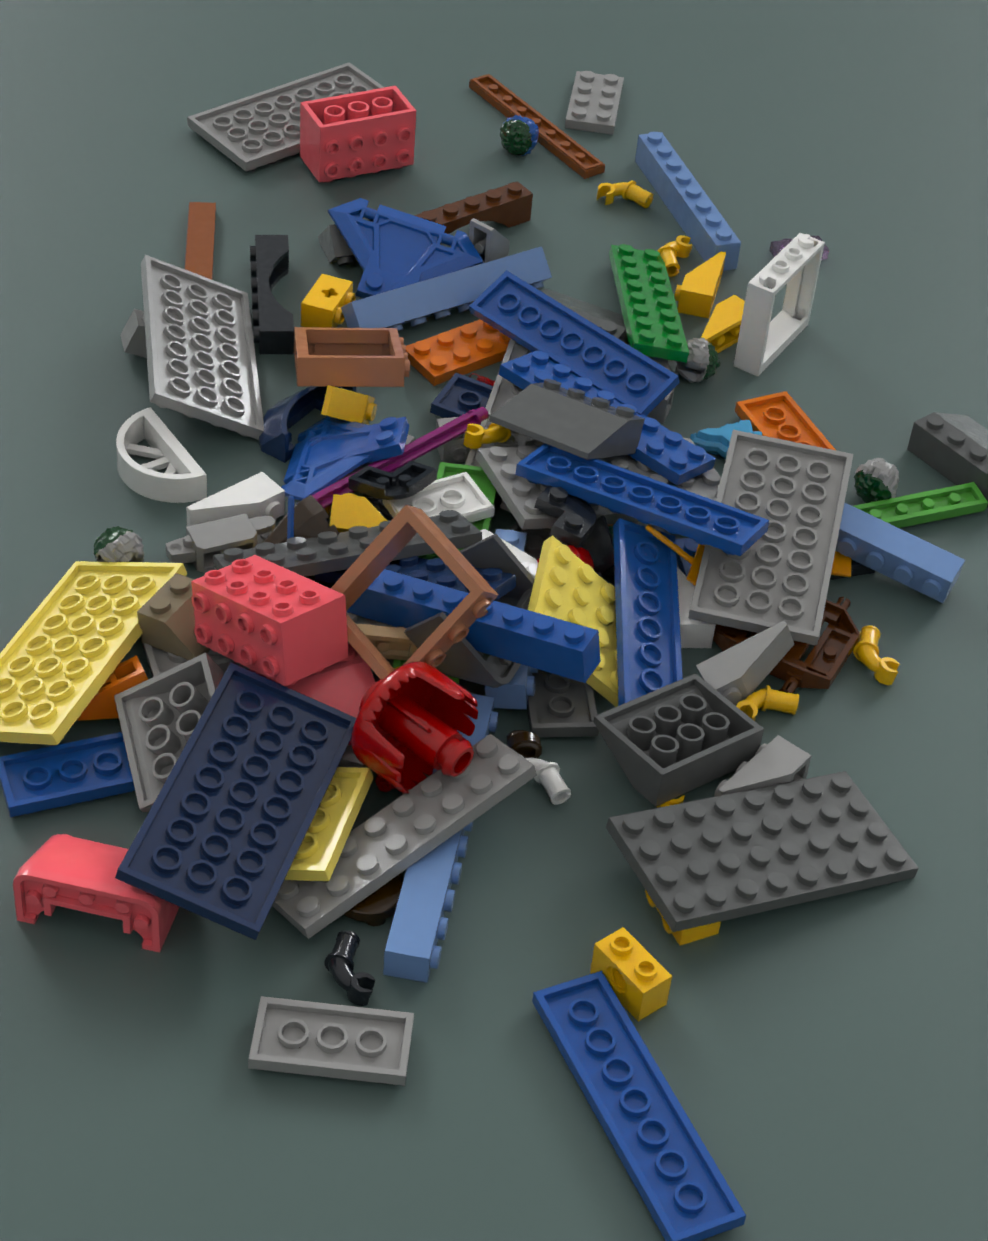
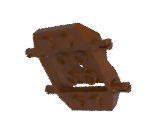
[713,597,860,693]

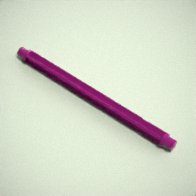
[312,407,489,508]

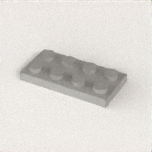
[565,71,624,135]
[248,996,414,1086]

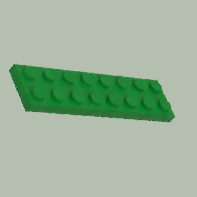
[609,244,690,363]

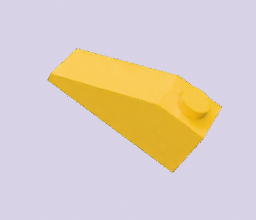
[674,251,726,319]
[701,295,745,353]

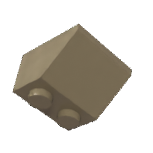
[137,573,210,660]

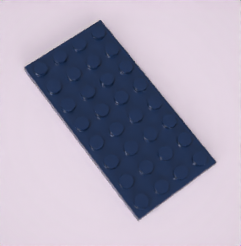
[115,662,356,940]

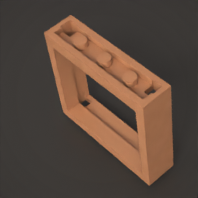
[294,327,410,387]
[331,505,498,680]

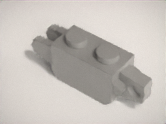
[166,513,276,573]

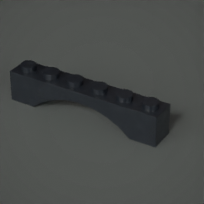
[250,235,294,354]

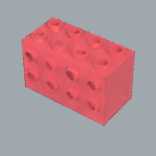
[300,85,416,182]
[191,555,349,686]

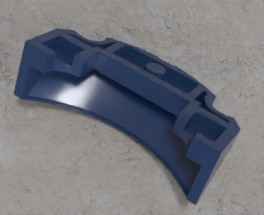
[259,386,356,463]

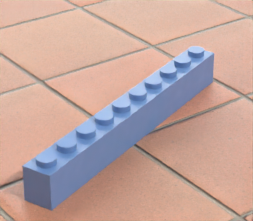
[383,693,499,983]

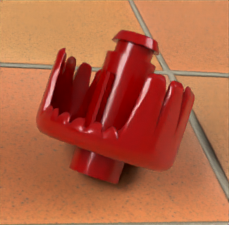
[351,661,478,794]

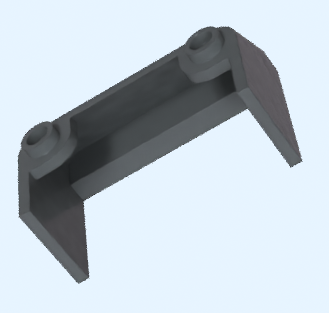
[404,534,535,688]

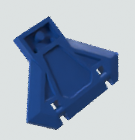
[328,198,483,298]
[281,416,409,501]

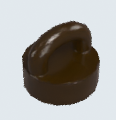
[507,730,542,759]

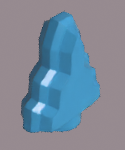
[690,420,762,460]

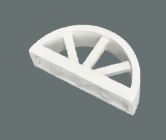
[116,407,207,503]

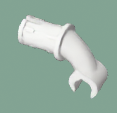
[519,754,571,805]

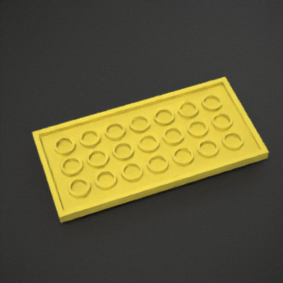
[0,561,188,745]

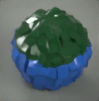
[500,115,539,156]

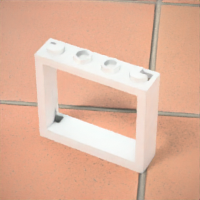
[733,233,825,376]

